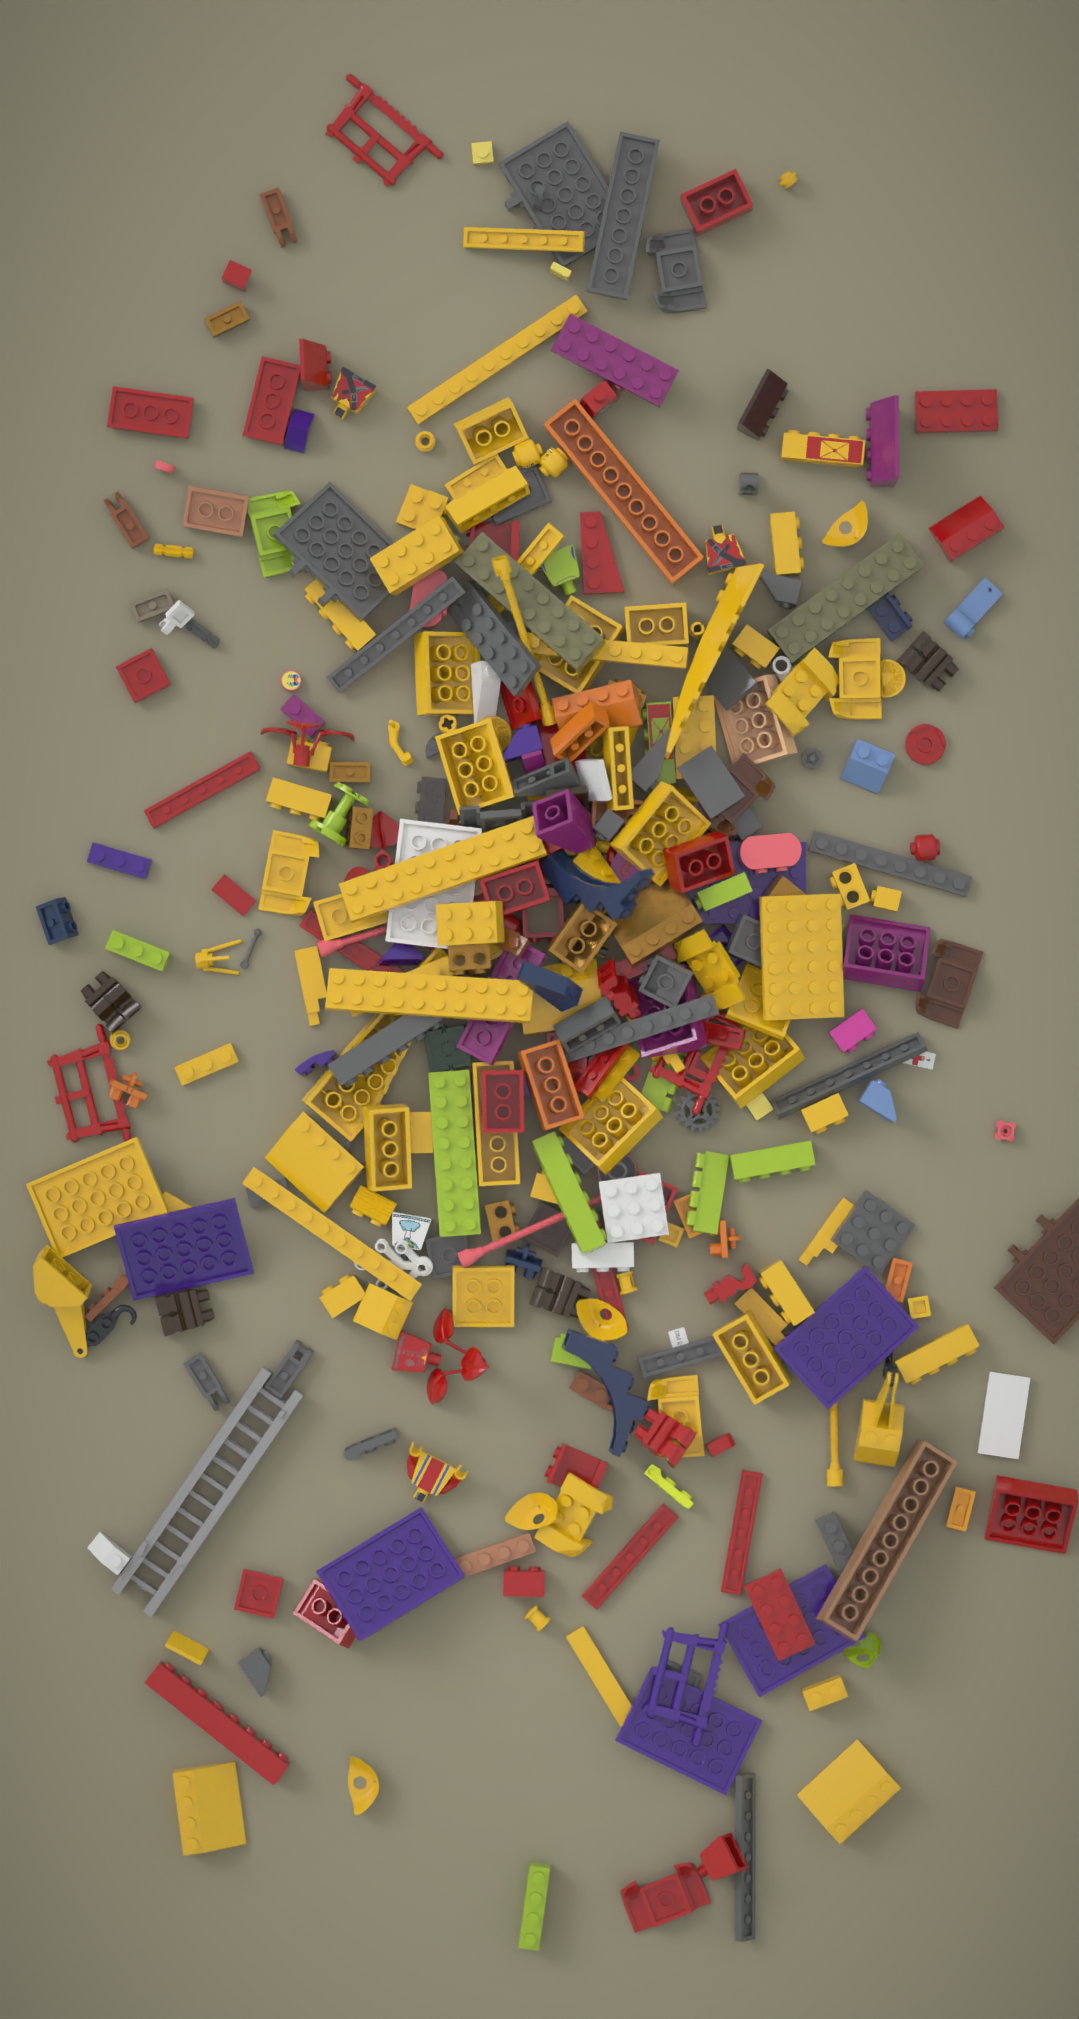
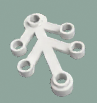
[354,1239,433,1289]

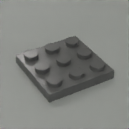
[830,1190,915,1275]

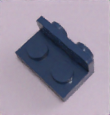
[867,593,913,642]
[36,897,78,945]

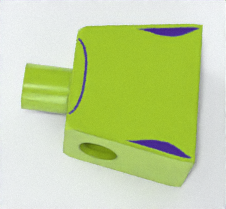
[540,544,580,597]

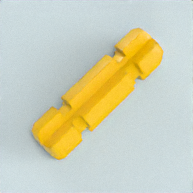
[154,544,194,559]

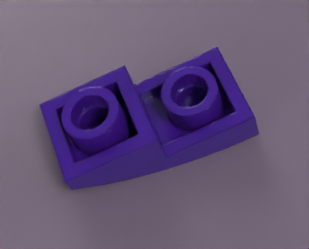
[295,1050,337,1076]

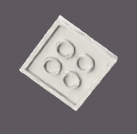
[599,1173,669,1243]

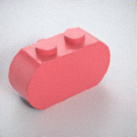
[410,569,448,629]
[738,833,801,874]

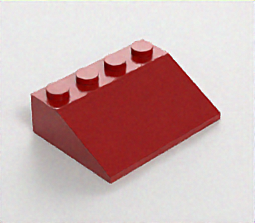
[984,1475,1078,1554]

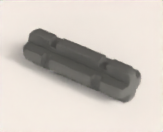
[184,618,220,648]

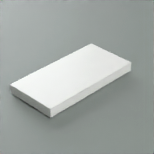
[977,1371,1030,1459]

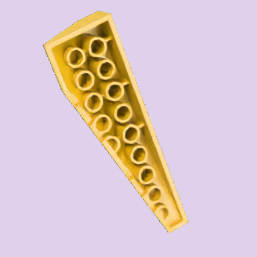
[664,564,764,759]
[301,948,448,1142]

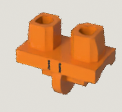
[108,1072,147,1109]
[709,1220,742,1258]

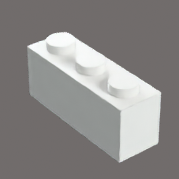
[571,1242,634,1272]

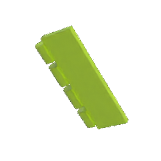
[641,1052,687,1113]
[686,1151,729,1235]

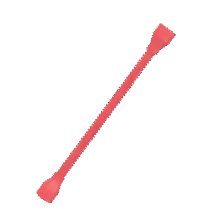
[317,894,486,958]
[457,1195,602,1268]

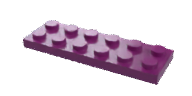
[551,314,679,408]
[456,945,547,1065]

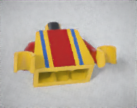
[407,1442,469,1503]

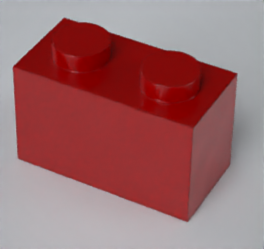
[503,1566,545,1597]

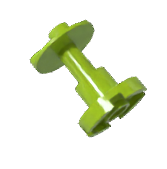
[308,782,370,847]

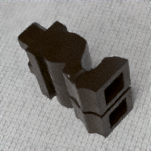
[896,631,959,692]
[81,971,142,1033]
[529,1267,591,1318]
[155,1289,215,1337]

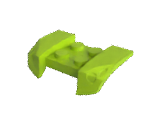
[247,490,300,578]

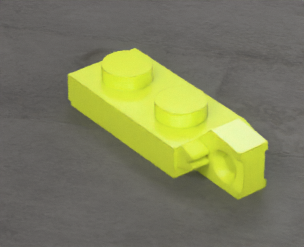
[644,1464,694,1509]

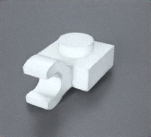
[159,600,195,635]

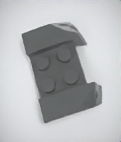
[646,228,706,313]
[459,801,536,834]

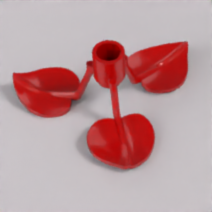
[261,720,355,767]
[344,811,399,882]
[427,1308,489,1405]

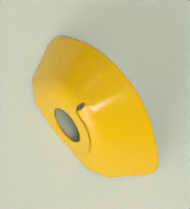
[822,501,868,547]
[576,1298,627,1340]
[505,1493,558,1530]
[348,1757,379,1815]

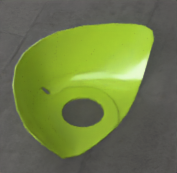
[843,1631,882,1669]

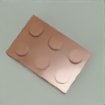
[182,485,250,537]

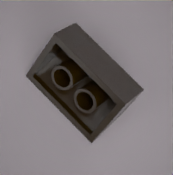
[737,369,789,441]

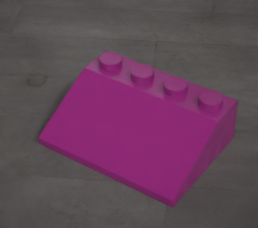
[866,395,900,487]
[842,914,931,992]
[629,964,707,1058]

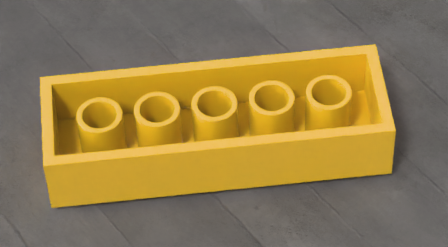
[472,1061,520,1186]

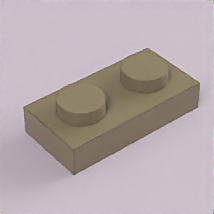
[130,589,174,623]

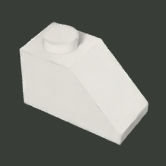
[87,1532,133,1575]

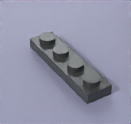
[638,1336,722,1378]

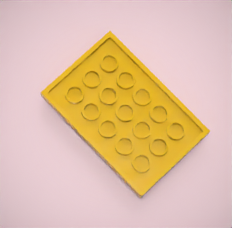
[759,894,844,1021]
[26,1137,169,1258]

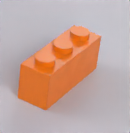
[550,701,610,762]

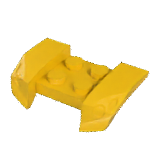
[828,638,882,720]
[765,647,839,737]
[258,830,319,916]
[674,929,746,1010]
[647,1374,705,1459]
[534,1473,613,1557]

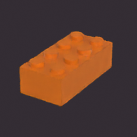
[517,1039,585,1132]

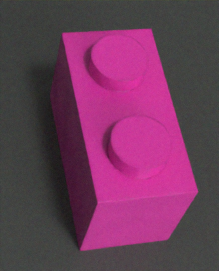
[828,1009,877,1054]

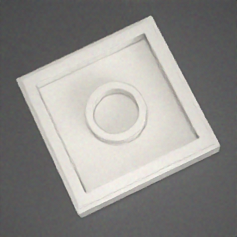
[575,759,612,801]

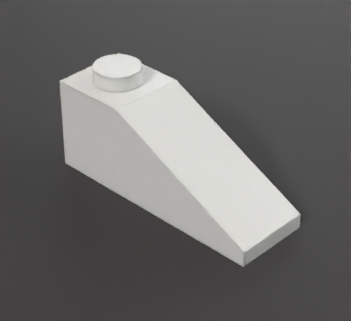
[471,661,501,723]

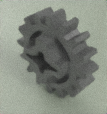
[676,1090,720,1133]

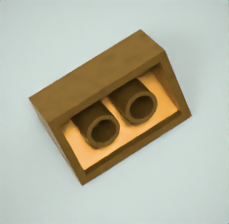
[545,901,617,974]

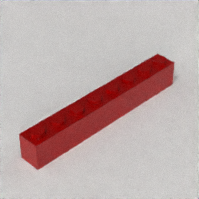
[144,1661,290,1786]

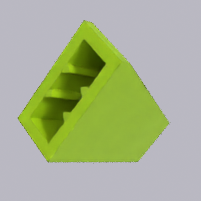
[694,872,752,912]

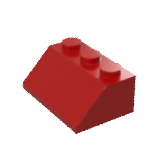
[928,496,1004,563]

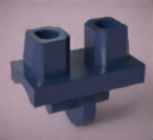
[504,1243,543,1279]

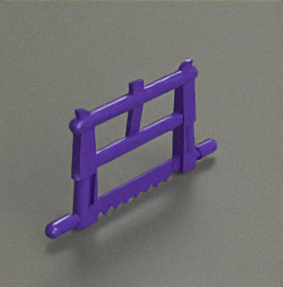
[643,1621,729,1748]

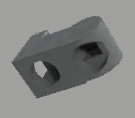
[738,473,758,496]

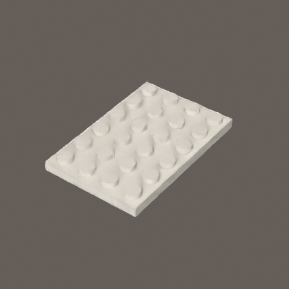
[385,819,482,949]

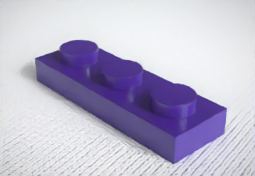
[87,842,152,879]

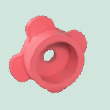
[994,1120,1016,1142]

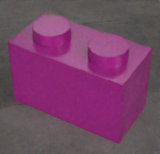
[280,694,326,738]

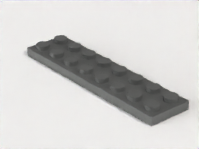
[587,132,660,301]

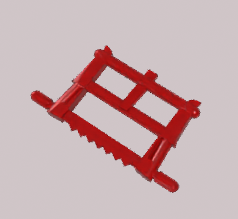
[325,74,444,187]
[649,1011,741,1115]
[46,1024,132,1143]

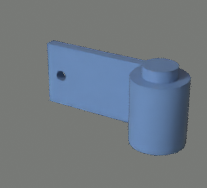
[944,578,1003,639]

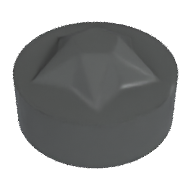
[802,748,823,769]

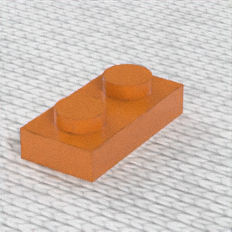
[885,1258,913,1303]

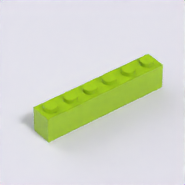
[531,1131,607,1256]

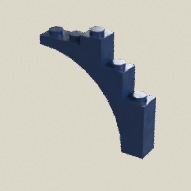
[540,850,655,921]
[561,1328,650,1457]

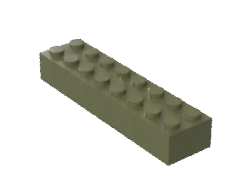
[455,532,606,673]
[767,533,924,665]

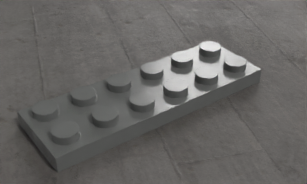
[447,581,541,696]

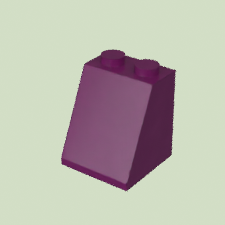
[532,789,595,854]

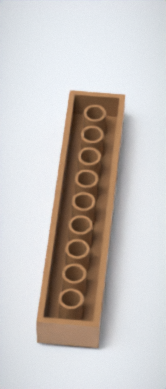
[816,1440,958,1641]

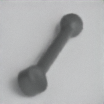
[240,929,262,969]

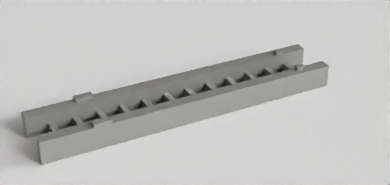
[111,1367,304,1617]

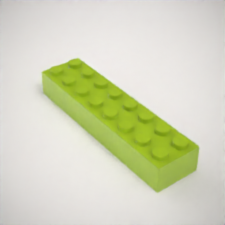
[428,1070,481,1237]

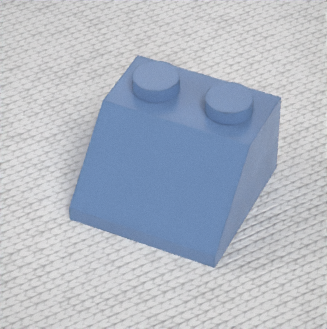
[840,739,895,794]
[857,1079,897,1123]

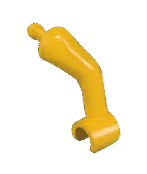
[388,720,414,766]

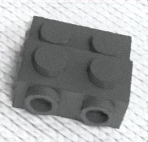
[638,953,694,1008]

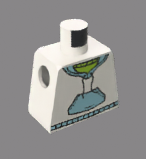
[392,1212,432,1261]

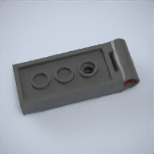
[725,914,762,968]

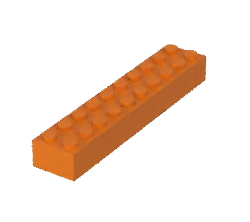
[543,398,704,586]

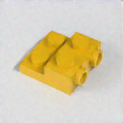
[396,484,449,530]

